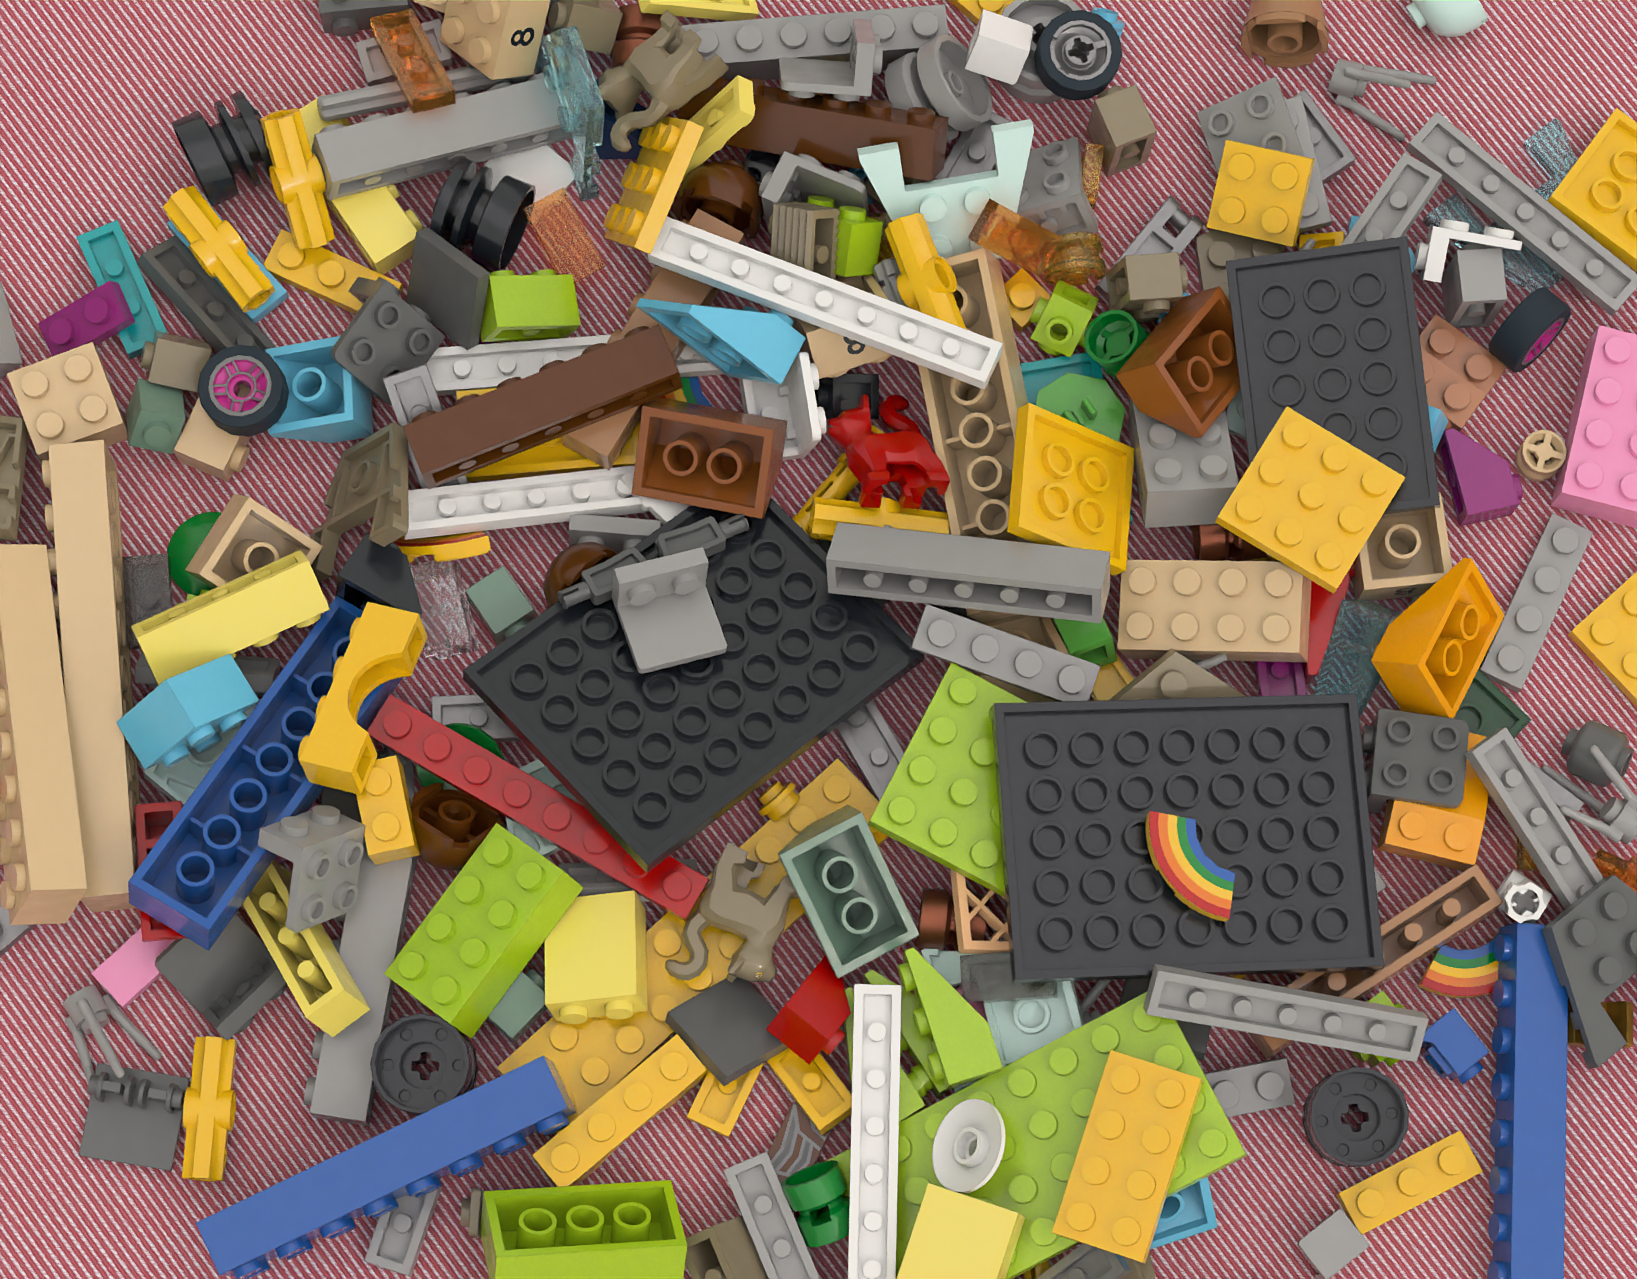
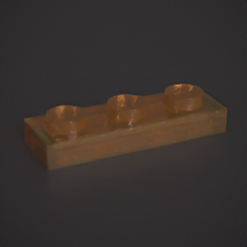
[370,9,456,113]

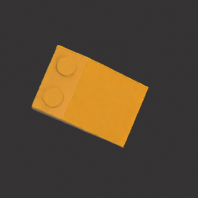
[1371,558,1505,719]
[1377,732,1489,871]

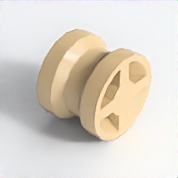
[1515,430,1567,482]

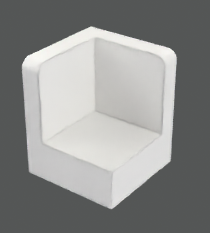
[965,9,1033,85]

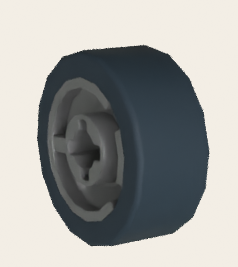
[1034,10,1122,101]

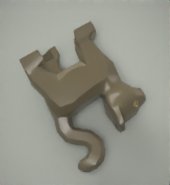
[594,11,729,152]
[665,842,798,983]

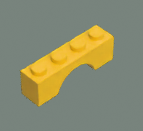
[298,602,428,795]
[532,1034,707,1187]

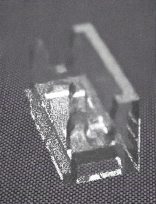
[410,560,480,660]

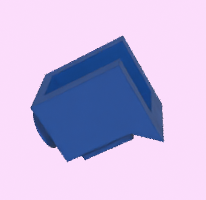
[1421,1008,1489,1085]

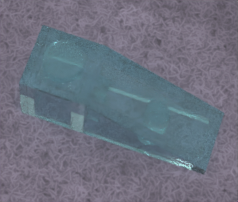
[1313,599,1402,718]

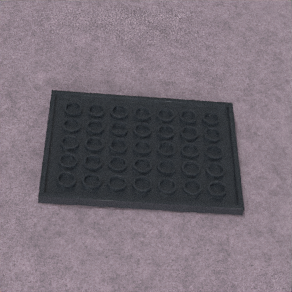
[463,498,925,873]
[991,694,1384,983]

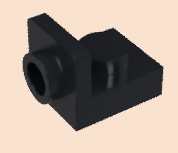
[814,374,879,419]

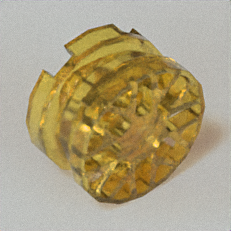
[1041,232,1106,286]

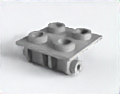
[1197,77,1305,173]

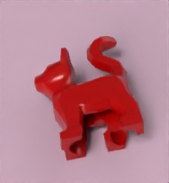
[826,394,950,509]

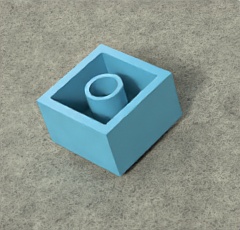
[116,654,259,770]

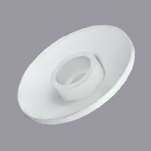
[932,1099,1005,1193]

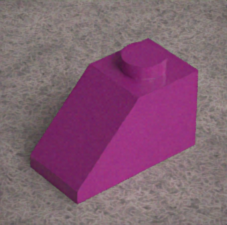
[1438,428,1523,526]

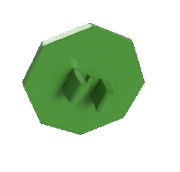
[1035,372,1125,442]

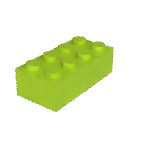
[384,823,584,1039]
[480,1180,687,1279]

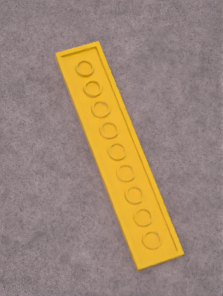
[497,758,889,1135]

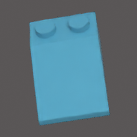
[636,298,806,385]

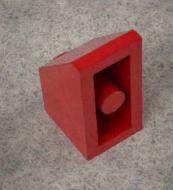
[766,955,851,1065]

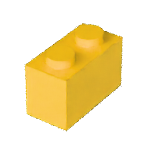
[356,755,420,865]

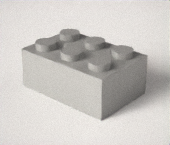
[1128,398,1238,528]

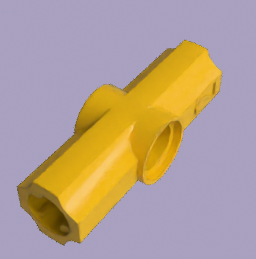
[260,108,335,250]
[163,185,275,313]
[885,213,967,330]
[809,497,950,541]
[182,1036,237,1182]

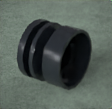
[171,90,273,207]
[430,158,536,271]
[370,1014,479,1116]
[1302,1067,1409,1168]

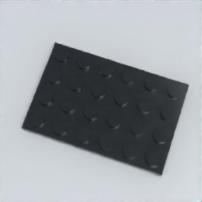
[1226,236,1440,515]

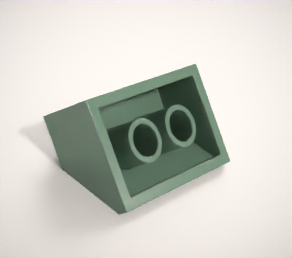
[777,805,919,978]

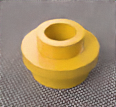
[757,780,800,822]

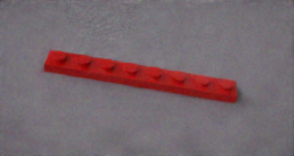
[367,694,709,921]

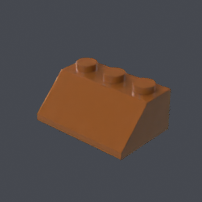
[1116,286,1240,438]
[632,397,787,519]

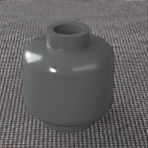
[1561,720,1634,787]

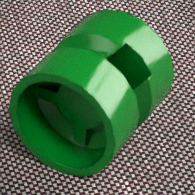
[1084,310,1150,384]
[782,1160,850,1247]

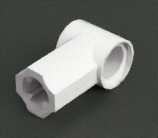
[1496,868,1552,924]

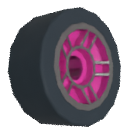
[1489,287,1571,373]
[197,345,289,437]

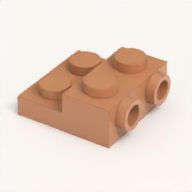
[1420,314,1507,432]

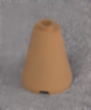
[1241,0,1329,68]

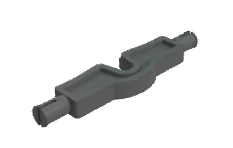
[557,513,749,609]

